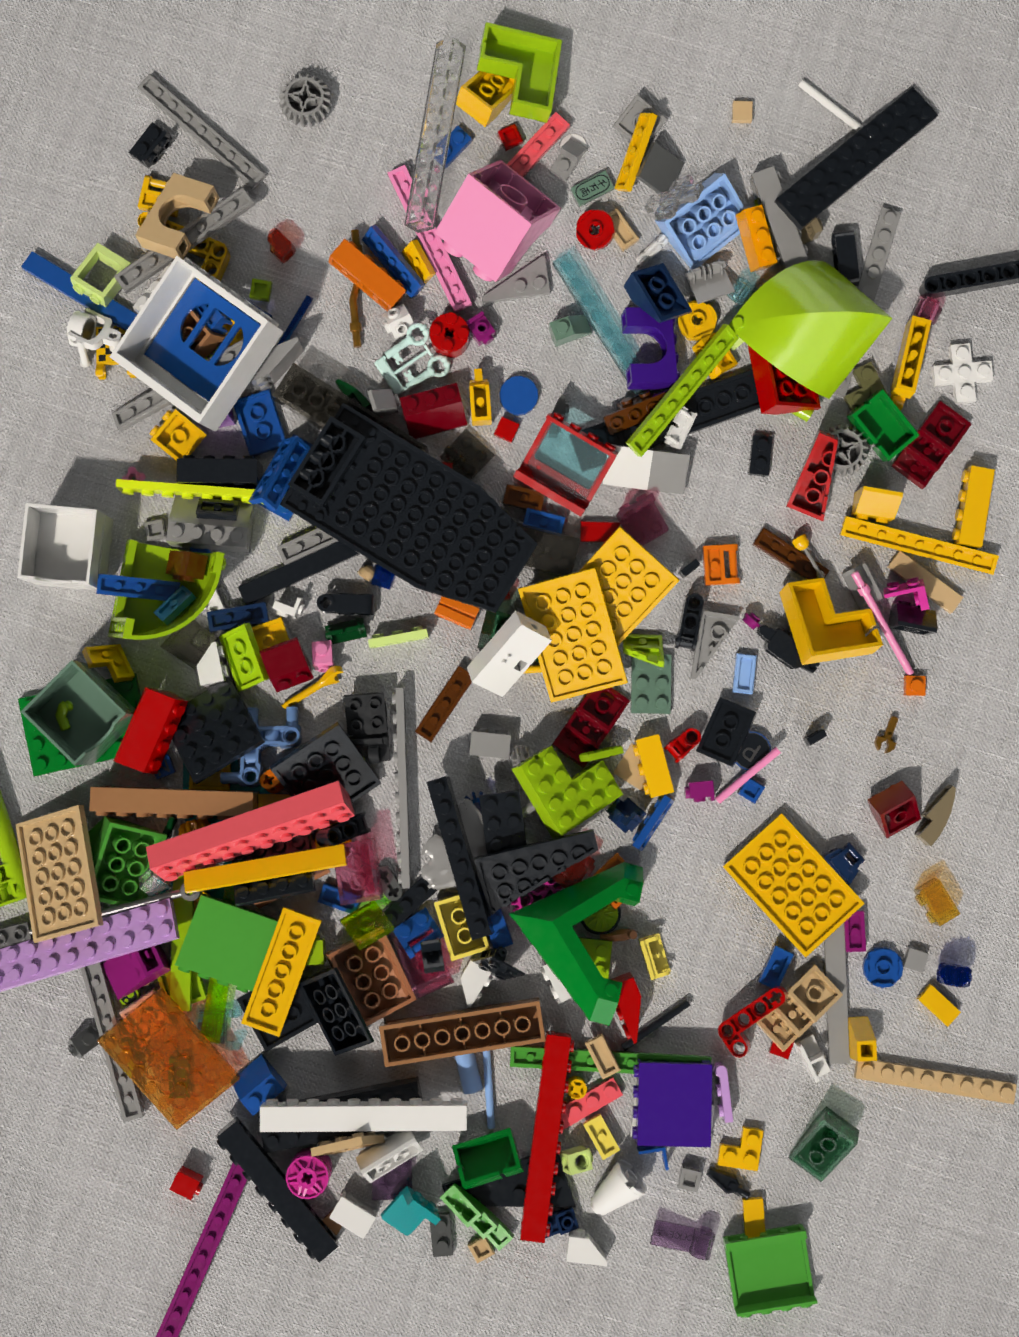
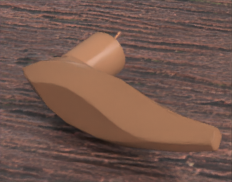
[600,929,638,941]

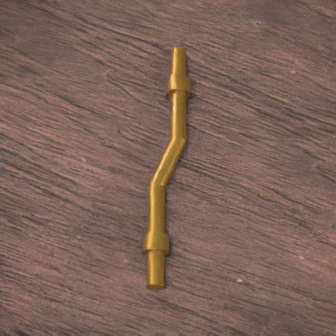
[349,229,363,348]

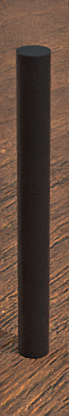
[621,999,691,1051]

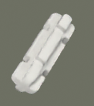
[636,234,669,266]

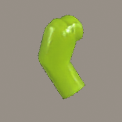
[55,700,73,731]

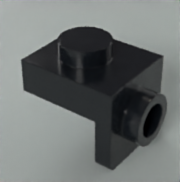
[420,939,445,974]

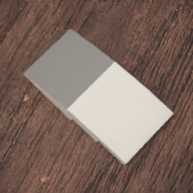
[603,444,690,494]

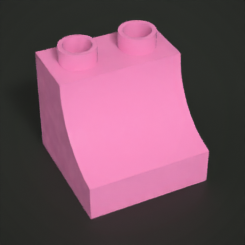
[435,160,561,282]

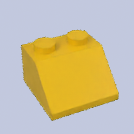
[851,486,903,524]

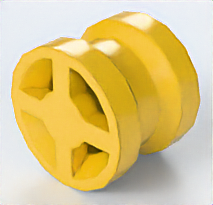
[567,1076,587,1099]

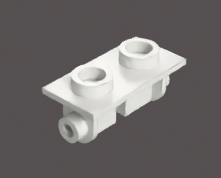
[664,407,697,449]

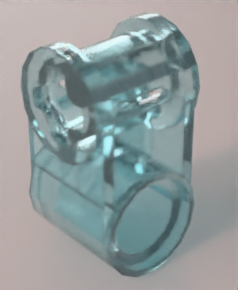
[727,277,758,306]

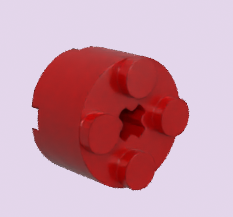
[430,312,469,358]

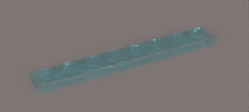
[552,252,642,395]

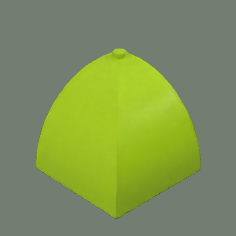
[729,260,892,399]
[108,539,226,640]

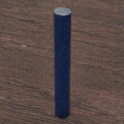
[277,295,313,345]

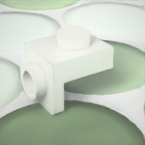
[272,597,305,618]

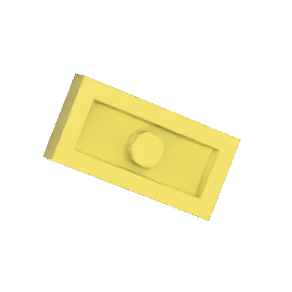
[583,1113,620,1160]

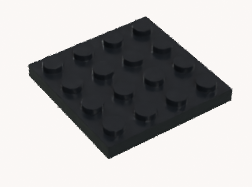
[172,677,265,784]
[270,722,381,803]
[232,834,316,907]

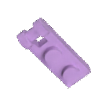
[712,1061,733,1123]

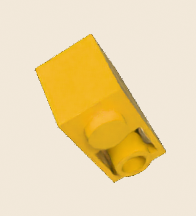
[848,1016,877,1062]

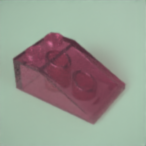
[392,929,454,999]

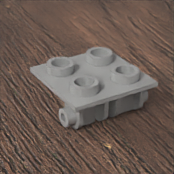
[684,259,735,304]

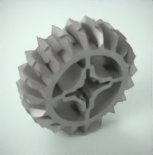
[279,73,332,128]
[824,424,869,477]

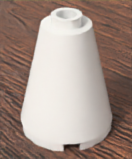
[591,1159,647,1215]

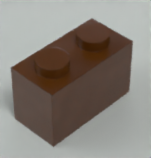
[165,550,208,582]

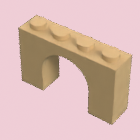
[135,173,220,259]

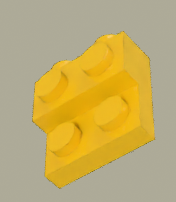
[149,409,207,461]

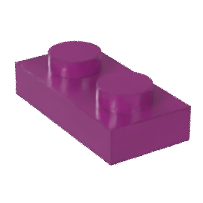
[844,910,866,952]

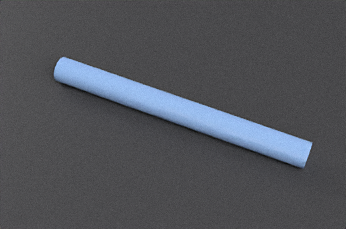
[483,1051,495,1129]

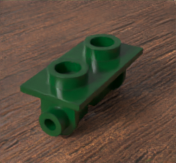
[325,618,367,645]

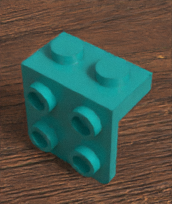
[381,1186,441,1236]

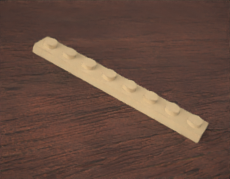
[854,1060,1017,1104]

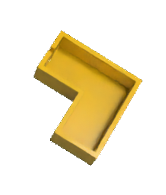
[779,578,883,665]

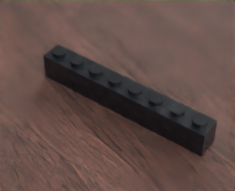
[426,776,495,940]
[216,1117,339,1263]

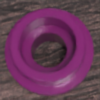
[742,612,761,630]

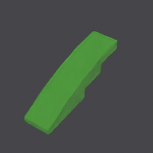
[440,1183,514,1251]

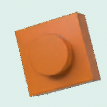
[904,675,926,696]

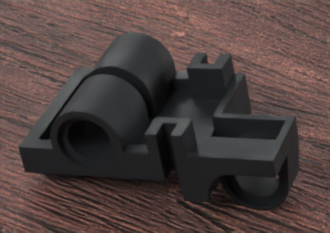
[344,692,391,764]

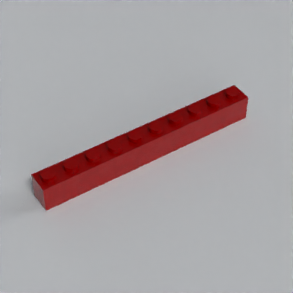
[520,1030,574,1243]

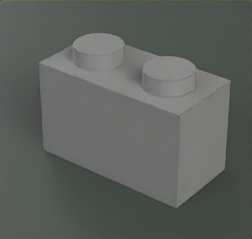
[469,728,511,759]

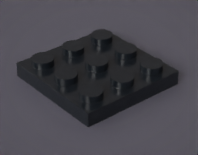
[237,986,318,1052]

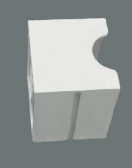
[17,503,113,590]

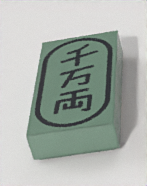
[571,171,614,207]

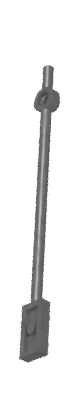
[0,883,216,949]

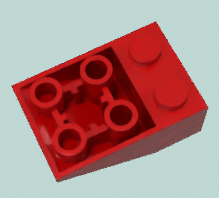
[611,972,641,1044]

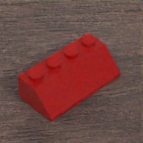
[114,687,188,774]

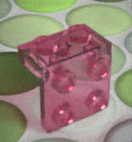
[616,493,668,546]

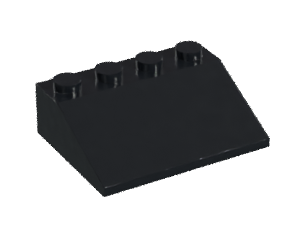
[299,967,374,1056]

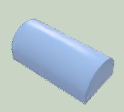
[455,1053,483,1094]

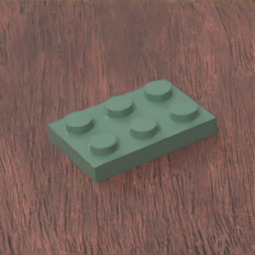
[630,654,672,714]

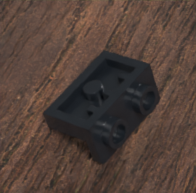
[129,122,172,169]

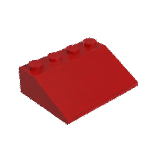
[748,345,821,415]

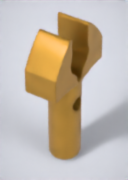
[874,716,898,753]

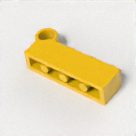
[890,315,932,411]

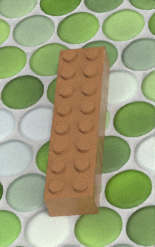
[89,786,259,820]
[379,997,546,1067]

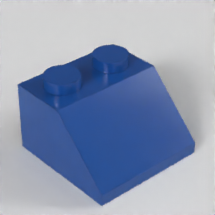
[231,1054,288,1116]

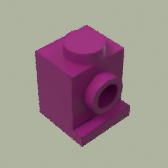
[466,311,495,346]
[684,780,715,802]

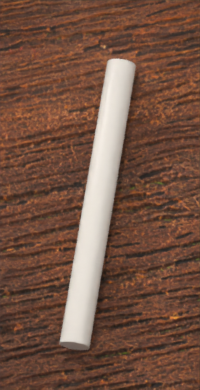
[798,80,864,132]

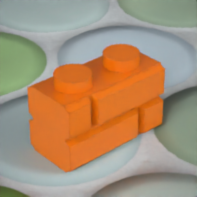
[434,597,480,631]

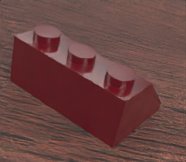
[400,383,467,440]

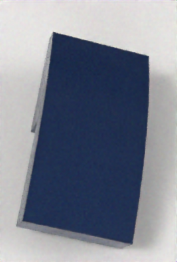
[545,1208,579,1239]

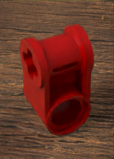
[663,728,701,763]

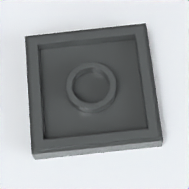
[636,142,684,198]

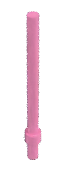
[851,571,914,676]

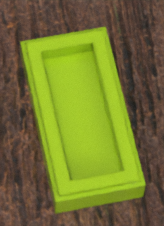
[579,746,624,762]

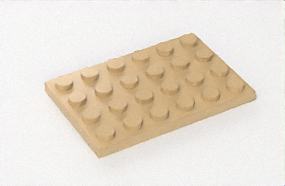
[15,805,104,943]

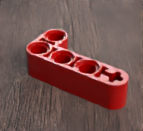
[718,986,788,1058]

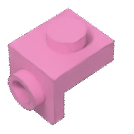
[312,640,335,672]

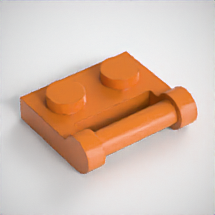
[702,544,740,586]

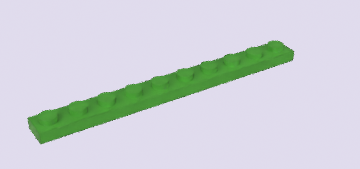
[510,1046,712,1074]

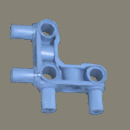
[220,707,302,788]

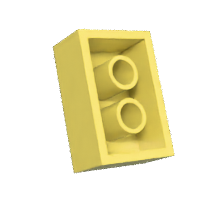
[434,894,490,961]

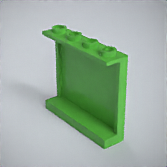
[175,893,278,993]
[723,1224,818,1318]

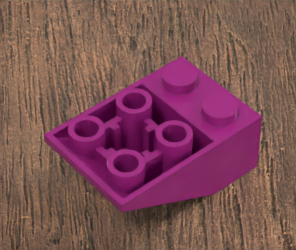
[102,944,171,1000]

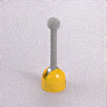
[792,534,825,578]

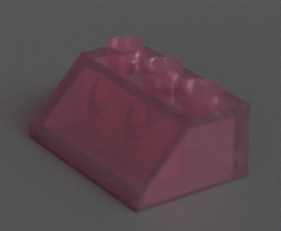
[335,837,384,905]

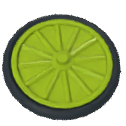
[581,904,621,935]

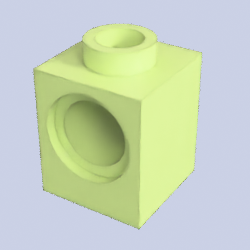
[560,1145,593,1175]

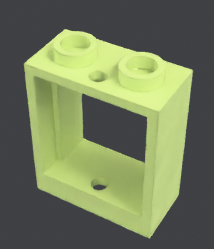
[70,243,131,307]

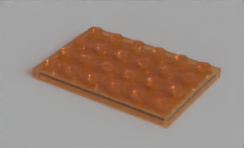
[97,987,240,1130]

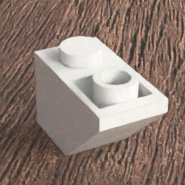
[196,642,229,686]
[460,957,493,1008]

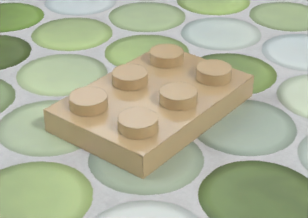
[311,1131,385,1157]

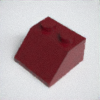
[259,637,314,692]
[868,780,921,838]

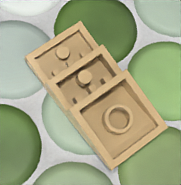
[756,965,843,1052]

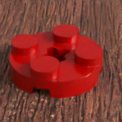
[576,210,616,251]

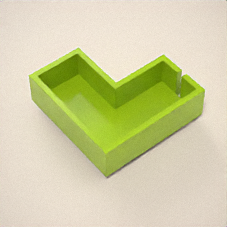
[477,22,562,123]
[512,746,623,838]

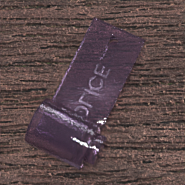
[650,1219,715,1260]

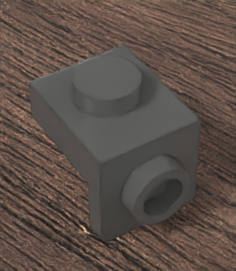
[67,1025,101,1059]

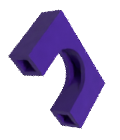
[621,307,680,390]

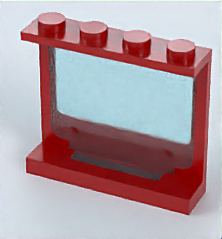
[513,412,619,517]

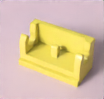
[638,933,671,980]

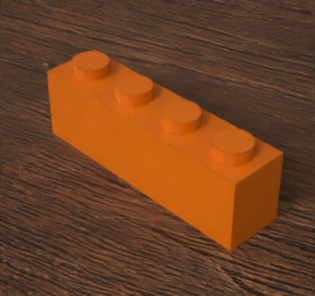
[328,239,406,312]

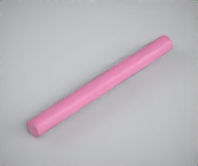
[715,747,781,803]

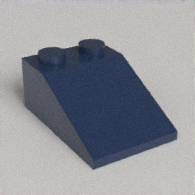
[623,263,692,323]

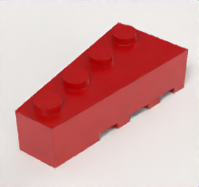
[787,430,838,522]

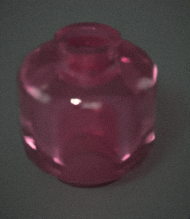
[913,296,942,325]

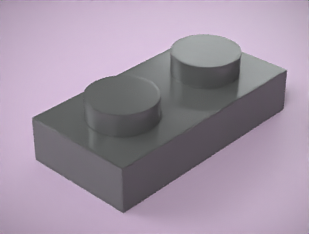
[430,1212,453,1257]

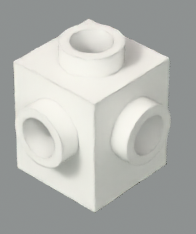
[382,304,416,339]

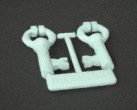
[374,323,451,395]

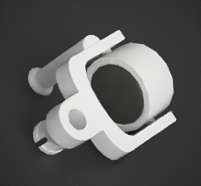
[67,308,122,367]

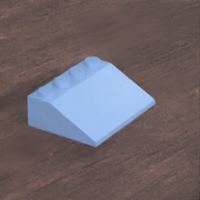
[655,173,745,269]

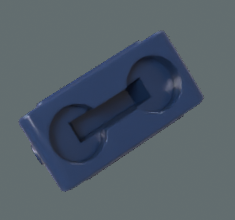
[821,842,865,886]

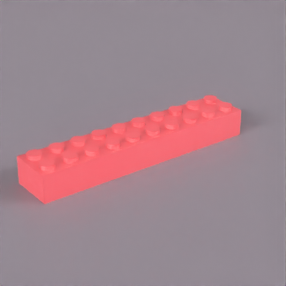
[146,781,355,881]

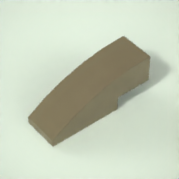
[914,785,956,846]

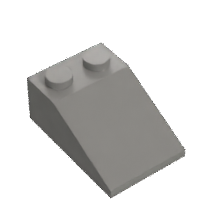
[251,337,304,391]

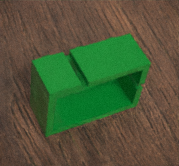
[846,389,920,462]
[452,1128,524,1190]

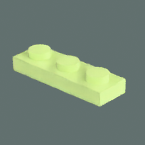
[368,626,429,649]

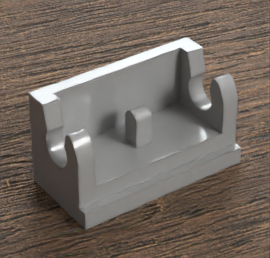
[842,563,883,609]

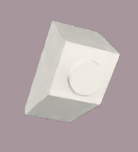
[566,1229,607,1266]

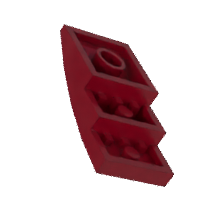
[891,401,972,489]
[551,687,630,768]

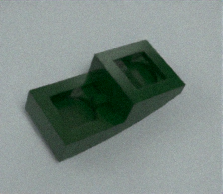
[335,379,372,412]

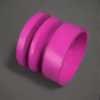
[286,1147,333,1199]

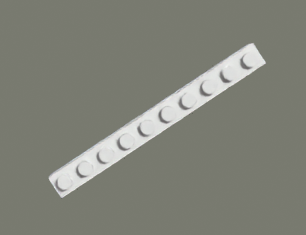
[260,1098,467,1132]

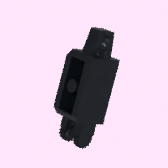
[756,625,820,674]

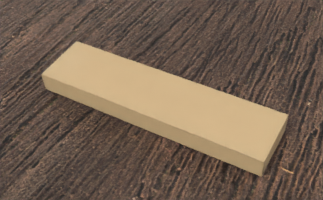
[887,551,964,614]

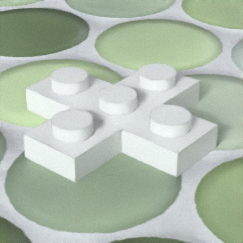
[931,343,994,404]

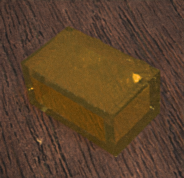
[914,878,960,926]

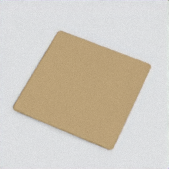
[613,743,645,791]

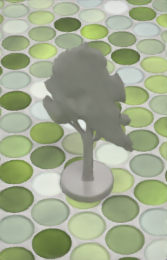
[421,799,535,894]

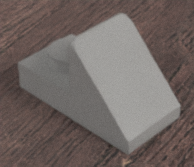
[550,139,587,182]

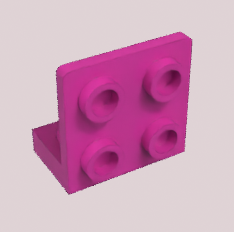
[883,577,930,611]

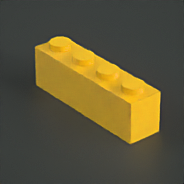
[952,465,995,549]

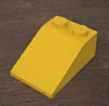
[455,71,514,127]

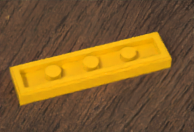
[614,113,658,192]

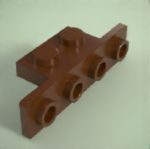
[603,389,669,435]

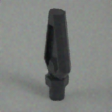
[706,1166,751,1199]

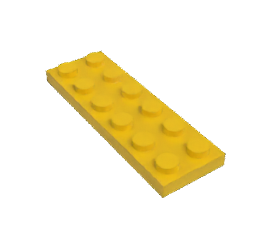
[241,907,322,1037]

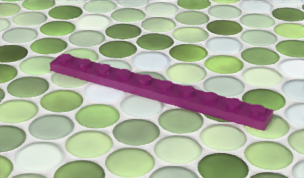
[156,1163,247,1337]

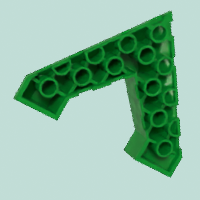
[509,862,644,1026]

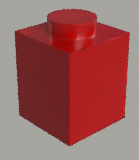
[169,1166,204,1200]

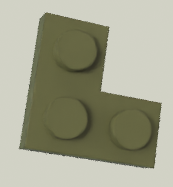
[843,362,888,412]

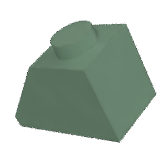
[549,315,592,347]

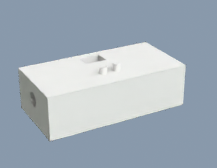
[467,610,552,697]

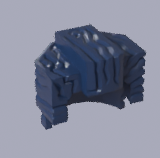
[606,797,647,834]

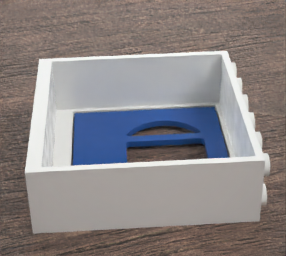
[109,256,284,431]

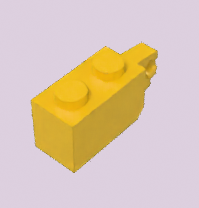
[469,368,492,426]

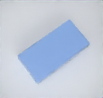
[732,653,757,695]

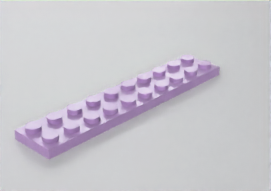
[0,898,180,992]

